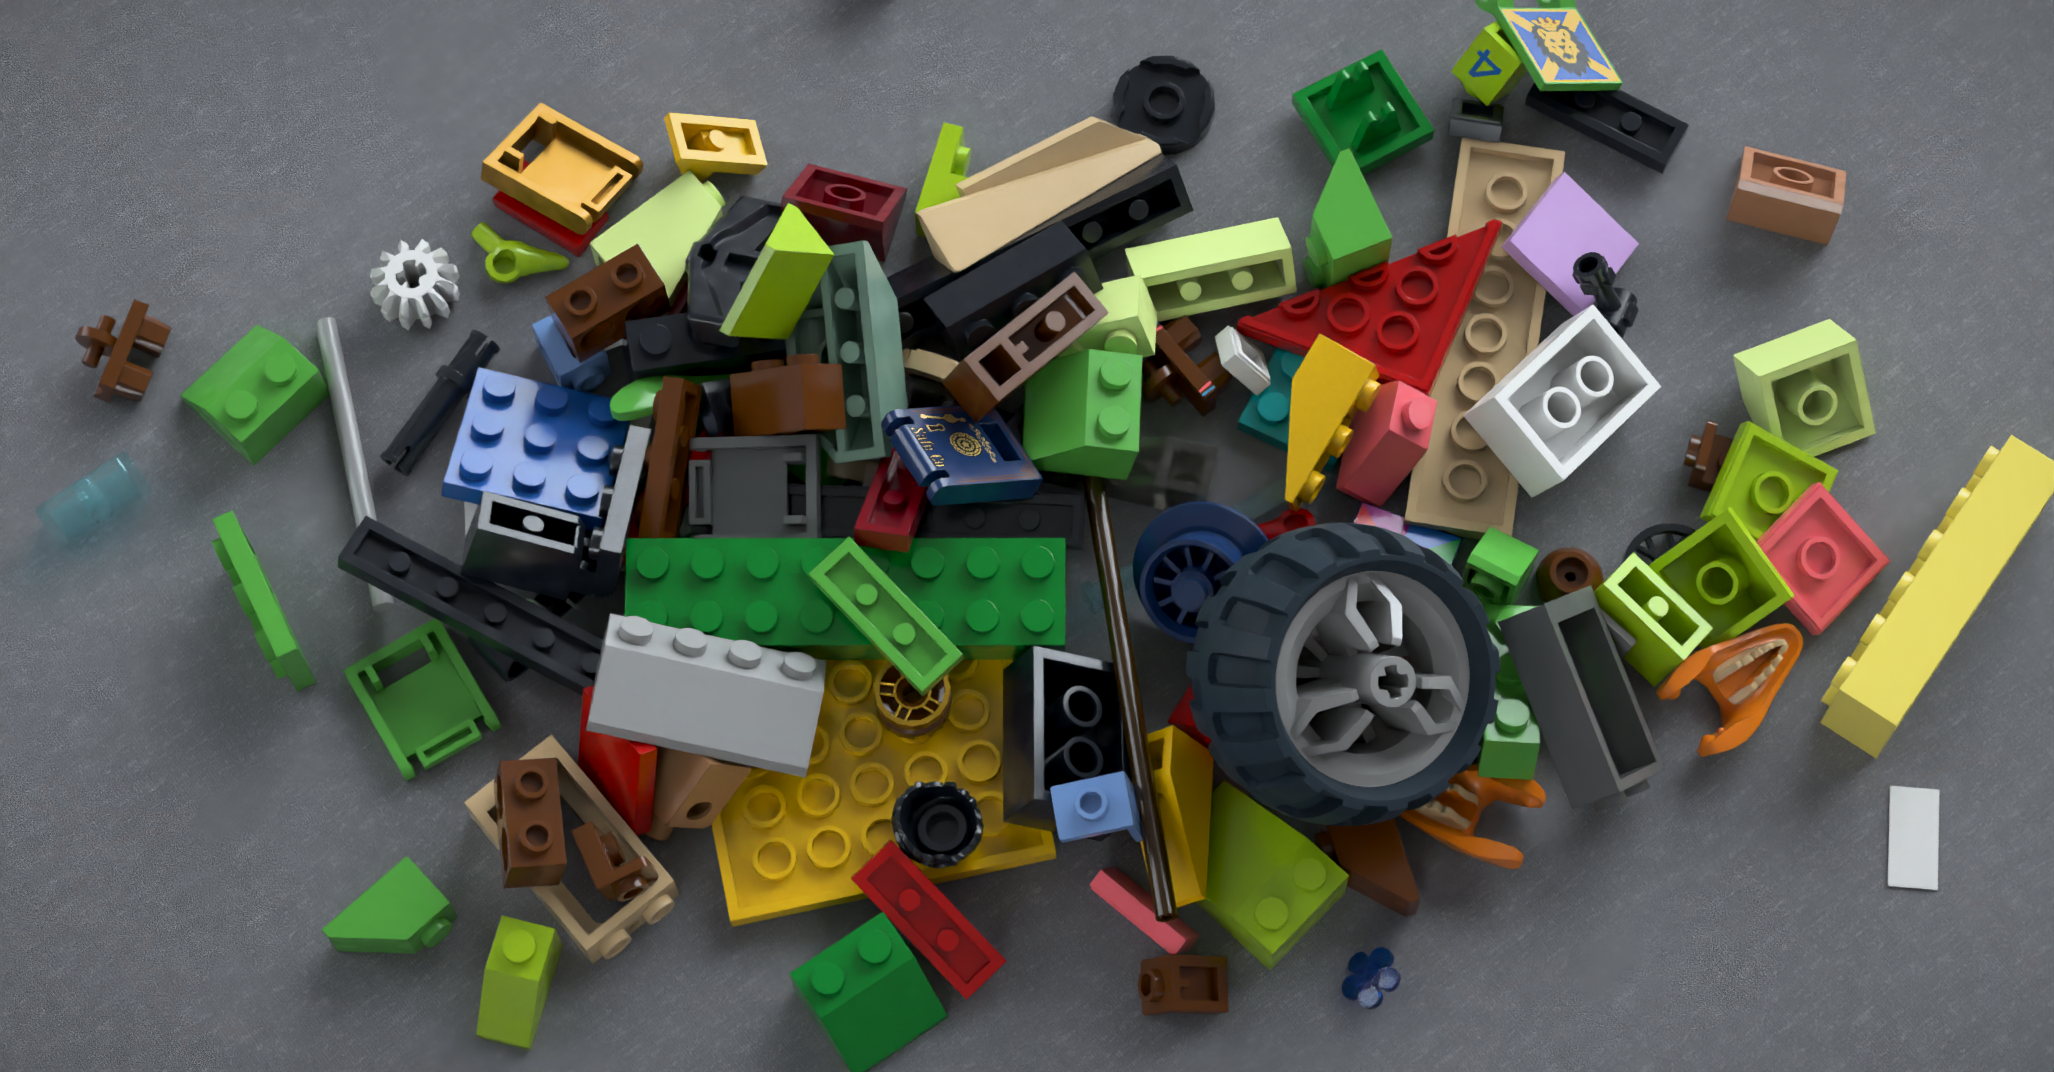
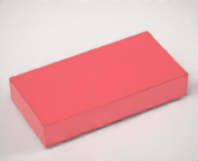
[1089,866,1200,955]

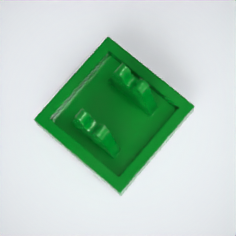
[1292,49,1435,175]

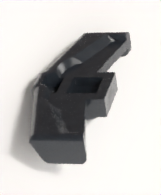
[685,196,782,347]

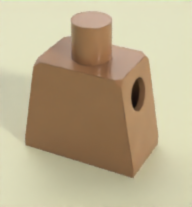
[645,746,752,841]

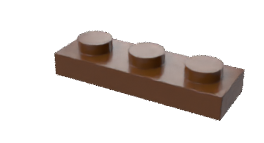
[635,376,703,538]

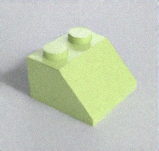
[1733,319,1876,457]

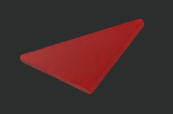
[1237,219,1502,397]

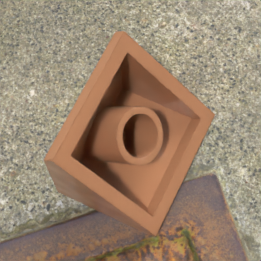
[1726,146,1846,245]

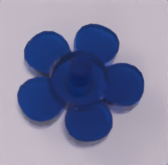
[1342,947,1401,1010]

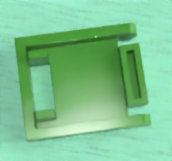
[342,618,502,782]

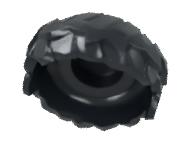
[891,781,984,868]

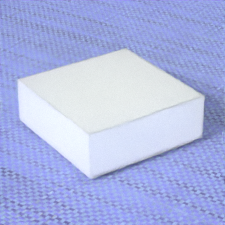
[1215,325,1271,395]

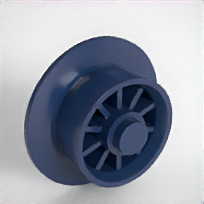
[1133,501,1268,644]

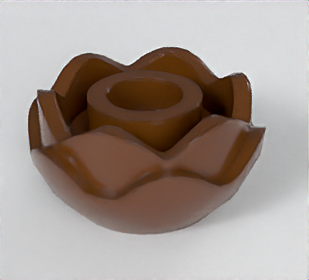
[1536,547,1603,603]

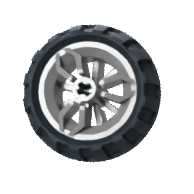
[1186,523,1501,826]

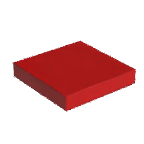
[578,685,658,836]

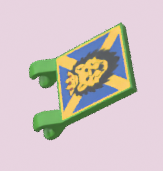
[1475,0,1623,91]

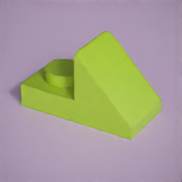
[915,122,971,238]

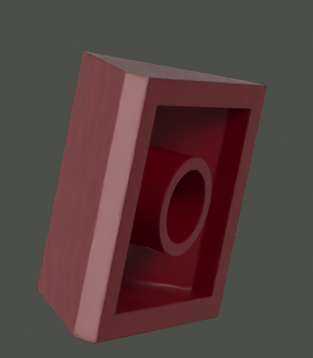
[781,163,907,262]

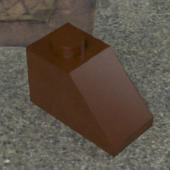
[1314,819,1420,917]

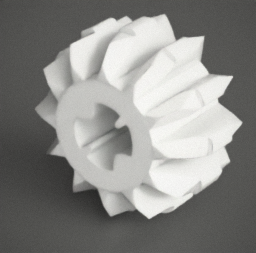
[370,239,460,330]

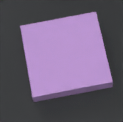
[1501,172,1639,316]

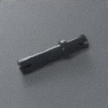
[380,330,500,476]

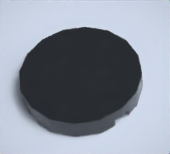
[1113,56,1215,155]

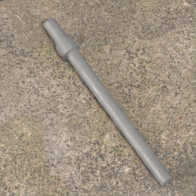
[315,317,395,612]

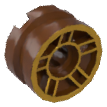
[874,662,952,740]

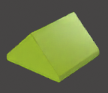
[719,203,834,340]
[1648,507,1795,649]

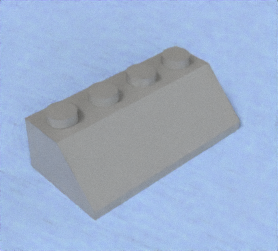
[586,614,826,778]

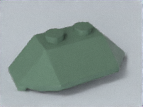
[785,241,908,464]

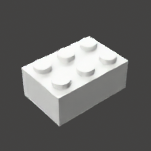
[1463,305,1661,498]

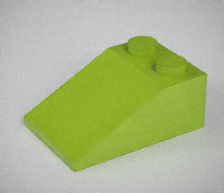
[1196,780,1349,970]

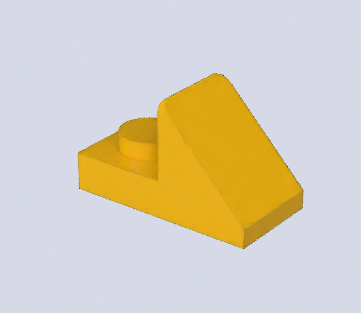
[664,113,767,183]

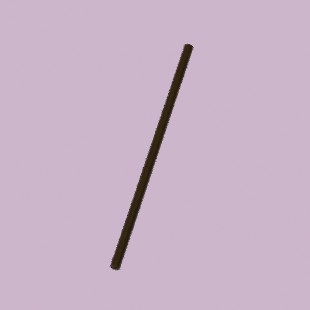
[1082,475,1178,922]

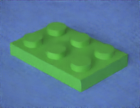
[211,510,317,692]

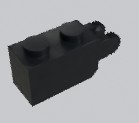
[460,491,617,601]

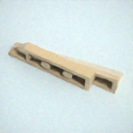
[917,116,1162,273]

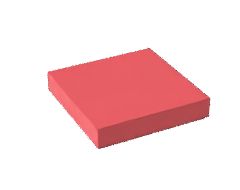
[1756,482,1890,636]

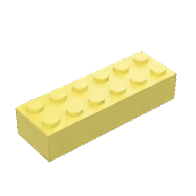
[1820,435,2054,758]

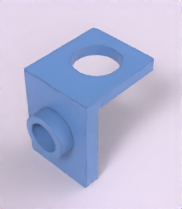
[1050,771,1143,843]

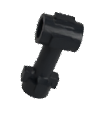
[1572,252,1639,338]

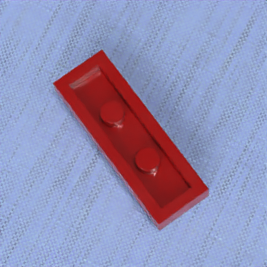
[850,839,1007,1000]

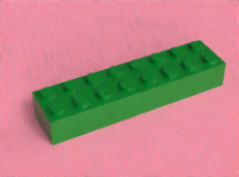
[625,538,1066,660]

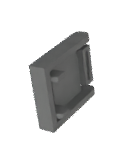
[689,434,822,538]

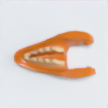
[1655,623,1803,757]
[1399,764,1547,869]

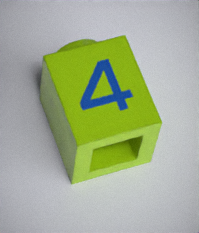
[1451,21,1528,106]

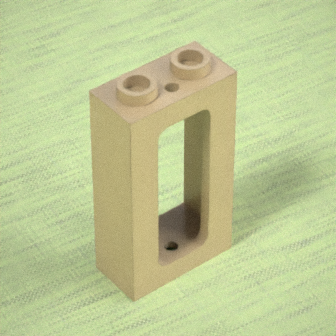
[464,734,679,964]

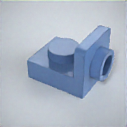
[531,315,611,392]

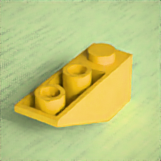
[1285,334,1381,512]
[1140,725,1214,908]

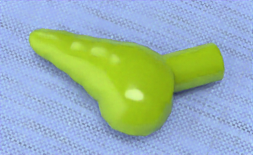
[471,222,570,284]

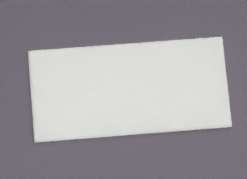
[1888,785,1940,890]

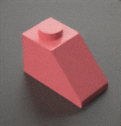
[1336,380,1437,508]

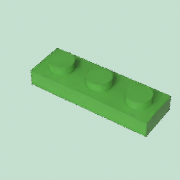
[808,537,964,696]

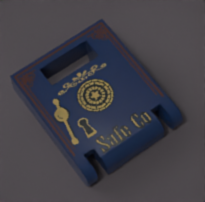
[881,405,1043,506]

